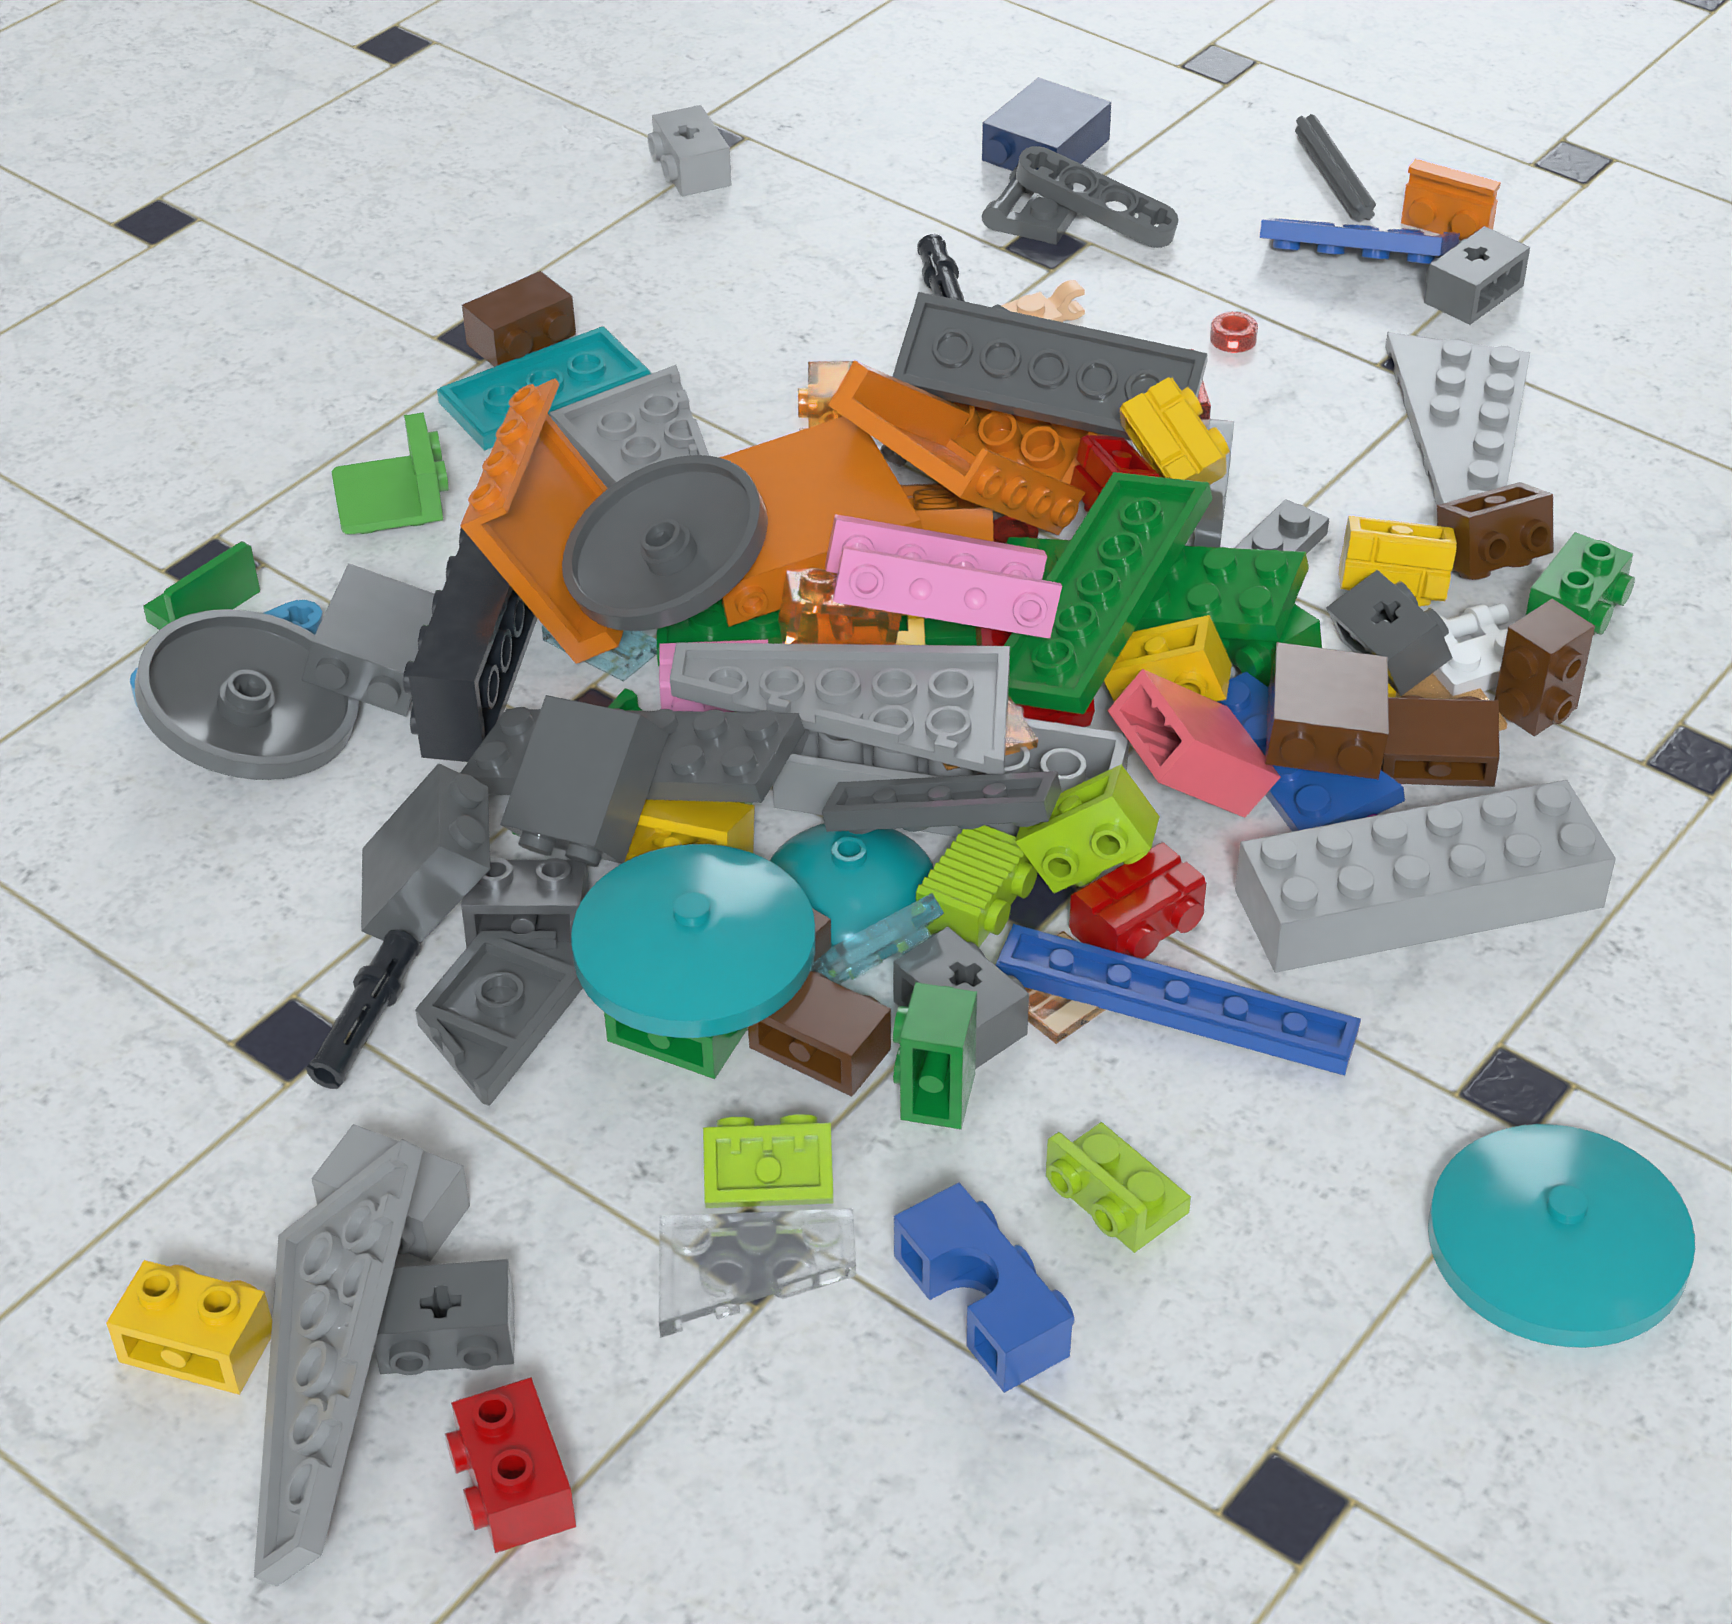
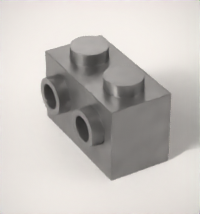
[461,858,589,948]

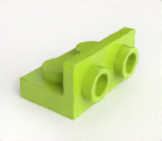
[703,1114,833,1208]
[1046,1122,1191,1253]

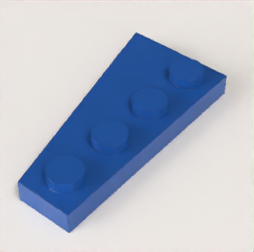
[1217,672,1405,832]

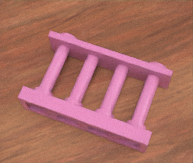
[825,514,1062,639]

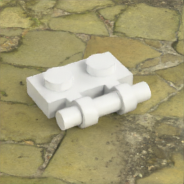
[1430,603,1509,699]

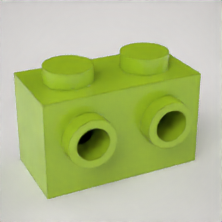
[1015,764,1160,893]

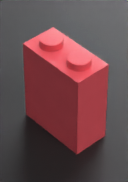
[1108,669,1281,818]

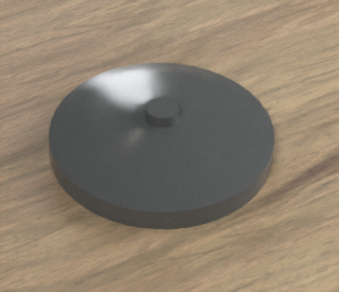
[562,455,768,631]
[135,609,359,780]

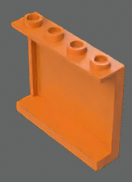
[828,360,1086,535]
[460,378,624,664]
[719,416,922,627]

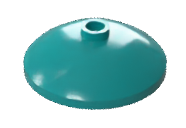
[770,823,934,953]

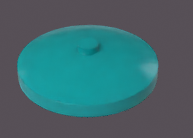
[571,844,816,1038]
[1428,1124,1695,1348]

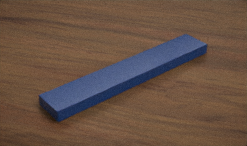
[995,924,1361,1076]

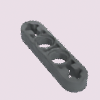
[1016,146,1179,248]
[1194,419,1234,547]

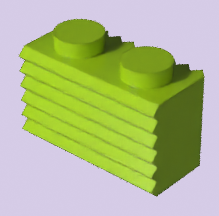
[916,825,1038,947]

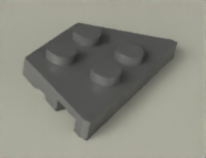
[415,931,583,1106]

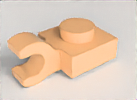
[1001,280,1085,322]

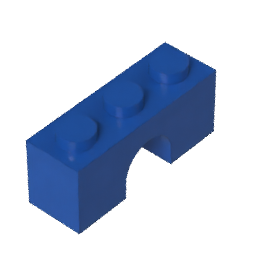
[894,1182,1075,1393]

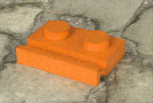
[1401,158,1501,240]

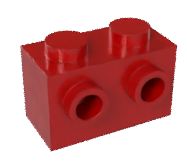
[445,1377,576,1553]

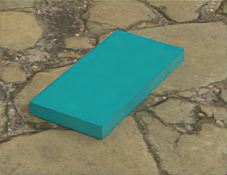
[437,326,651,451]

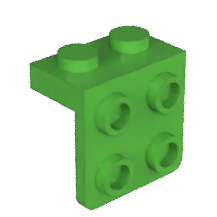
[331,412,449,534]

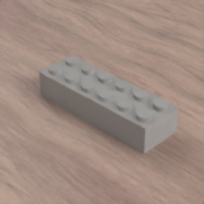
[773,716,1129,837]
[1235,780,1616,973]

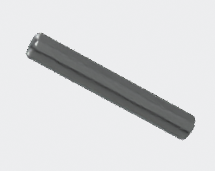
[1295,114,1376,222]

